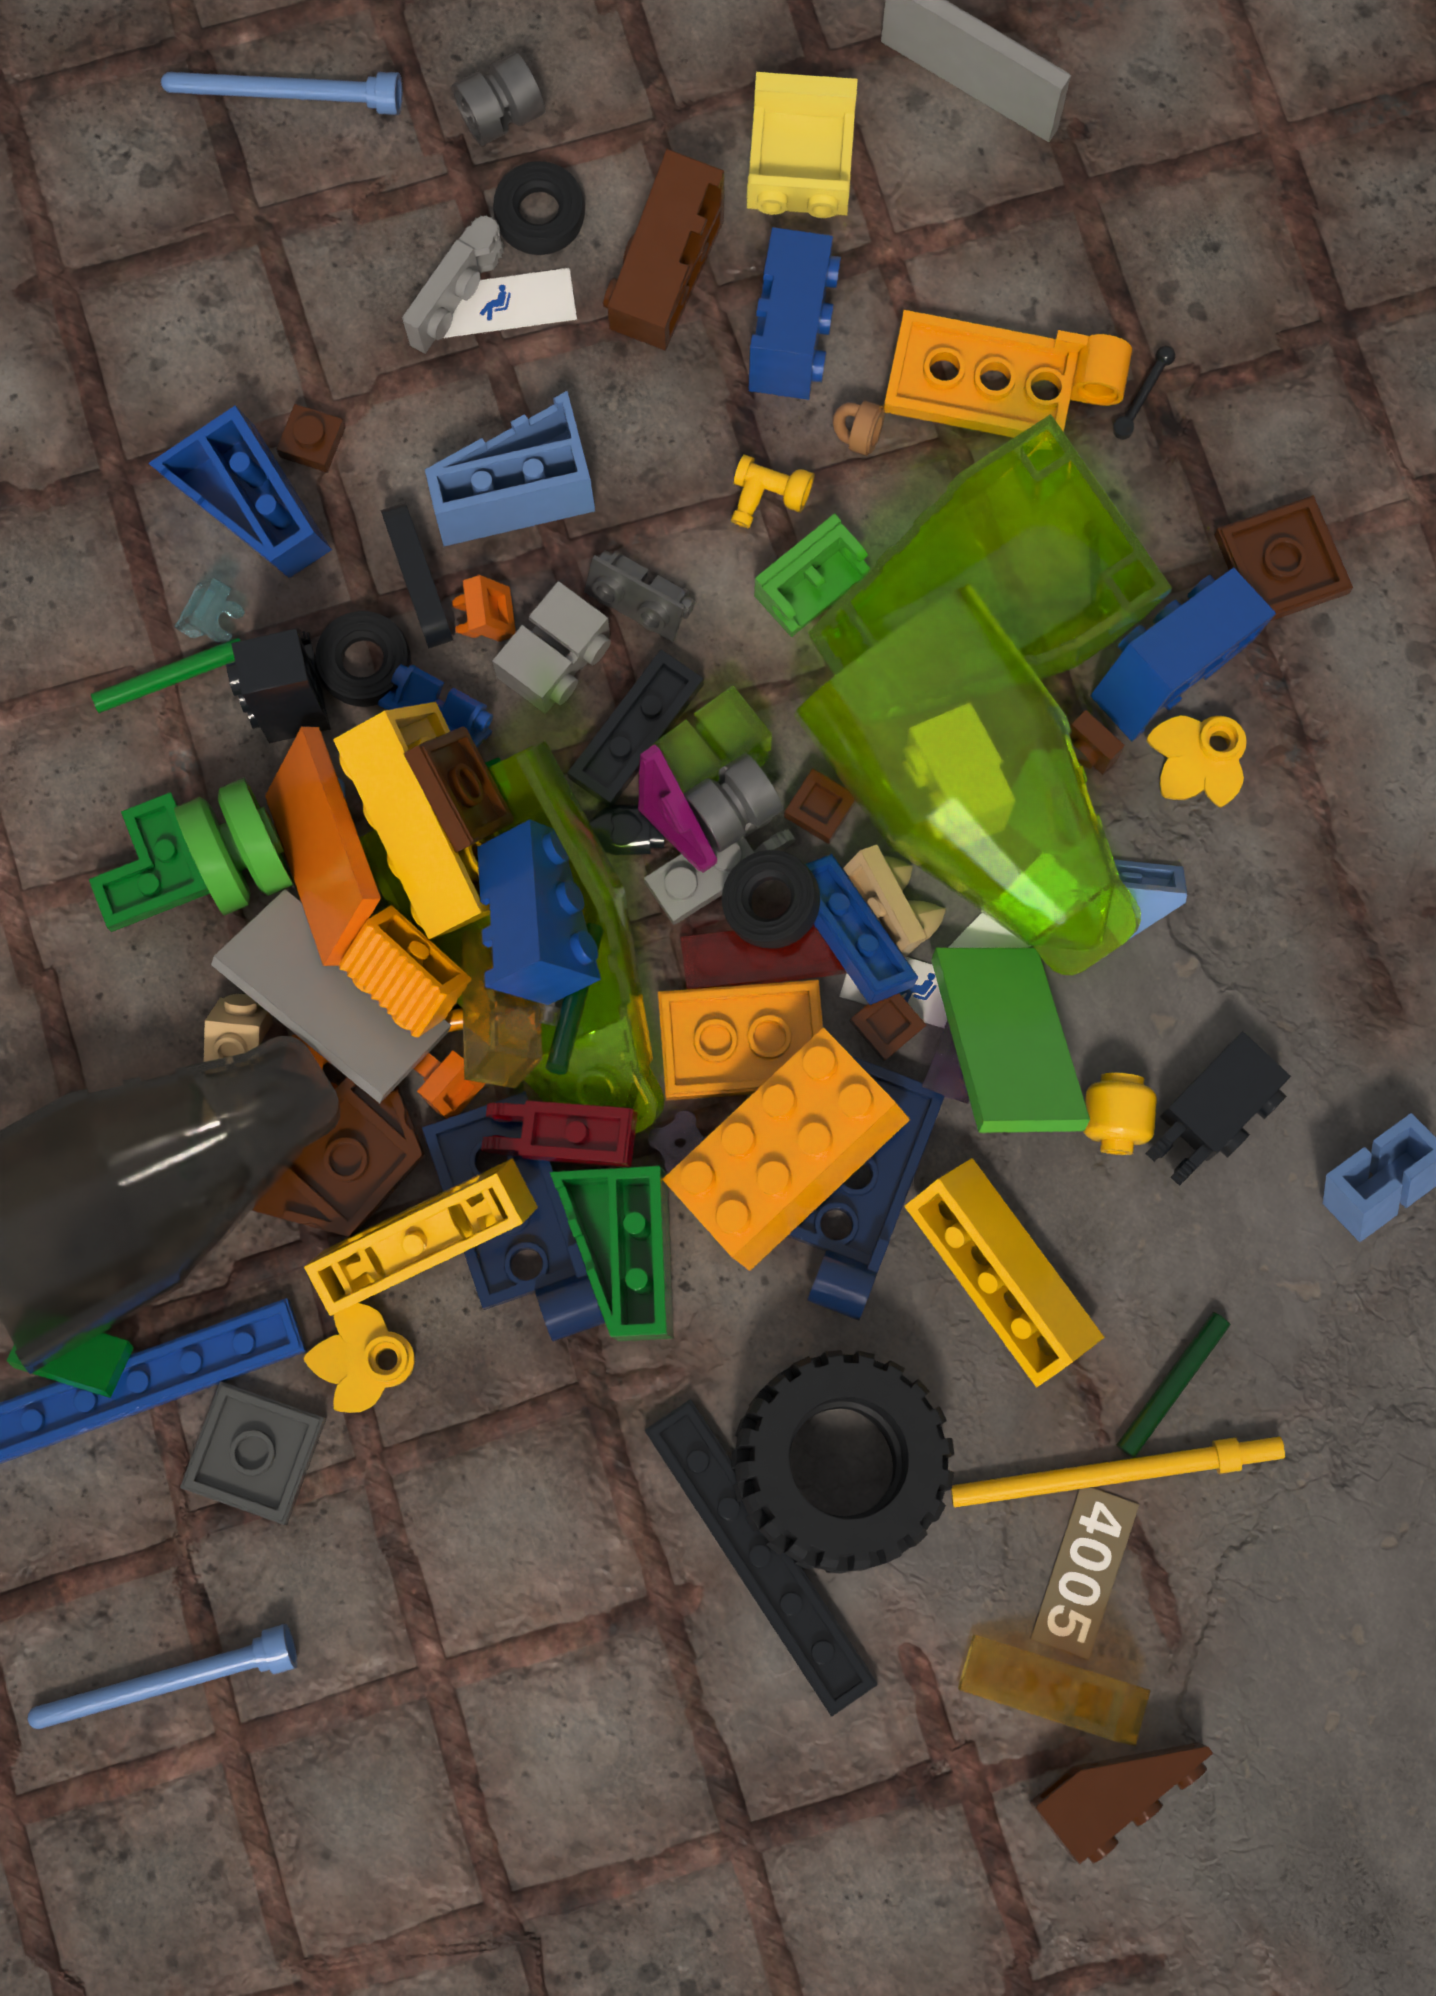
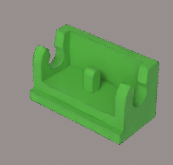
[754,513,871,638]

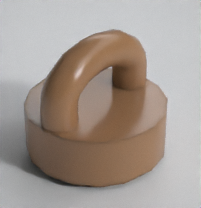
[833,400,885,456]

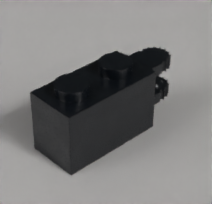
[1145,1031,1291,1186]

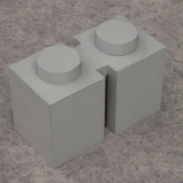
[492,581,611,714]

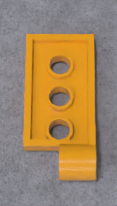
[884,310,1133,447]

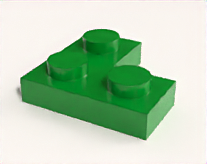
[89,792,210,932]

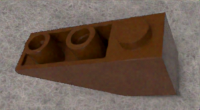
[1029,1742,1213,1864]

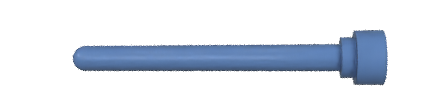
[161,72,402,115]
[27,1624,297,1729]

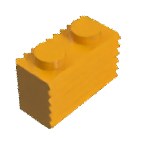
[339,905,472,1038]

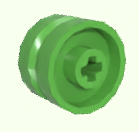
[174,777,294,916]

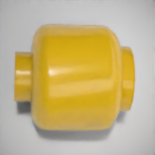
[1083,1073,1157,1155]

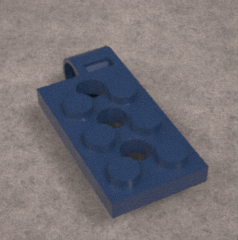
[787,1055,946,1321]
[422,1092,605,1342]

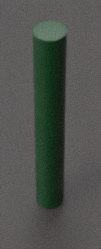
[546,923,604,1075]
[1116,1312,1231,1458]

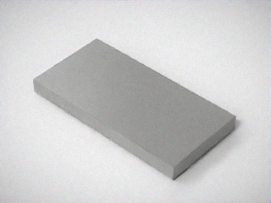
[881,0,1071,142]
[211,889,451,1103]

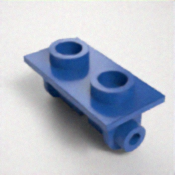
[378,664,493,747]

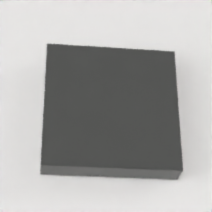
[180,1382,326,1525]

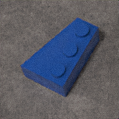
[749,227,841,400]
[148,405,332,578]
[1090,567,1276,742]
[477,820,601,1005]

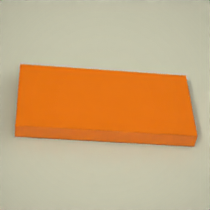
[265,726,381,966]

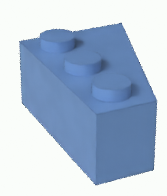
[425,391,595,546]

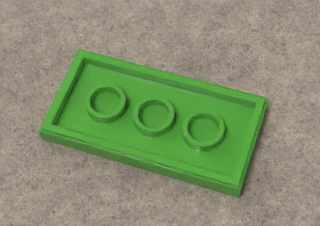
[931,948,1090,1133]

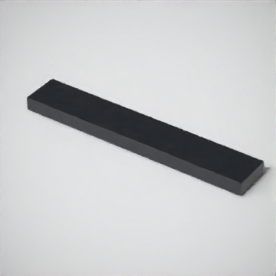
[644,1399,878,1717]

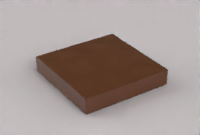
[1214,495,1353,621]
[403,726,514,853]

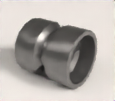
[452,52,545,146]
[684,753,783,853]

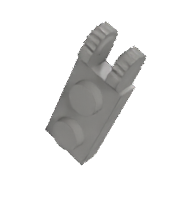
[402,215,504,354]
[644,815,796,925]

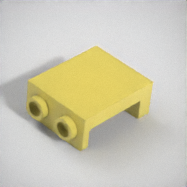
[747,72,858,218]

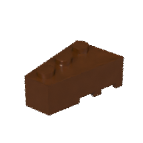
[603,149,724,351]

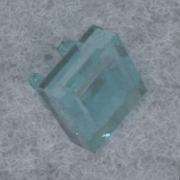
[174,578,245,642]

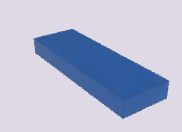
[787,854,918,1005]

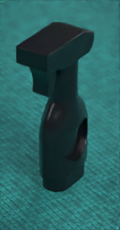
[536,804,664,861]

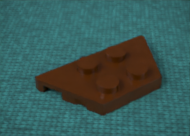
[234,1077,425,1237]

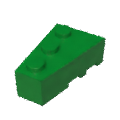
[550,1166,674,1341]

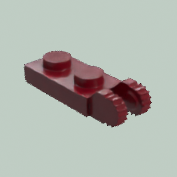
[481,1100,638,1167]

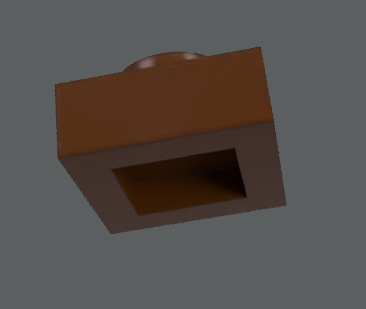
[276,403,346,473]
[1065,710,1125,775]
[784,768,858,844]
[849,993,927,1062]

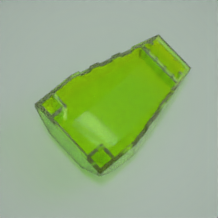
[808,414,1172,724]

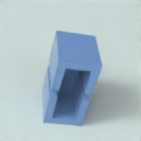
[1323,1113,1436,1243]

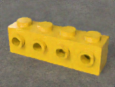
[904,1158,1105,1388]

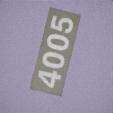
[1030,1487,1139,1660]

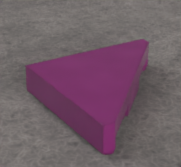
[638,744,717,873]

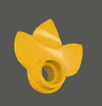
[1146,715,1247,808]
[304,1303,415,1413]

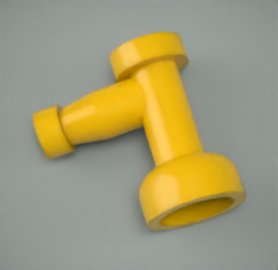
[731,454,814,528]

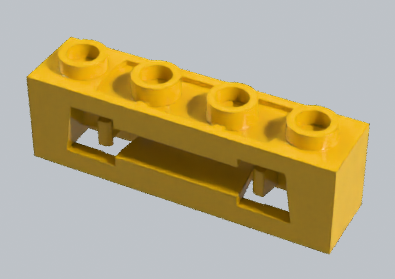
[304,1158,538,1316]

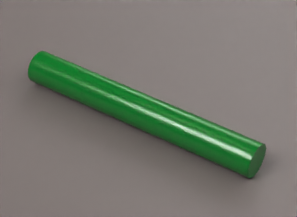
[91,637,241,713]

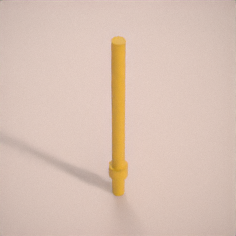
[950,1436,1285,1508]

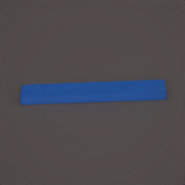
[0,1298,307,1464]

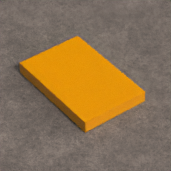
[658,980,823,1101]

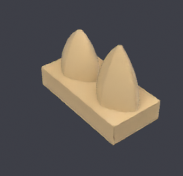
[843,844,945,958]

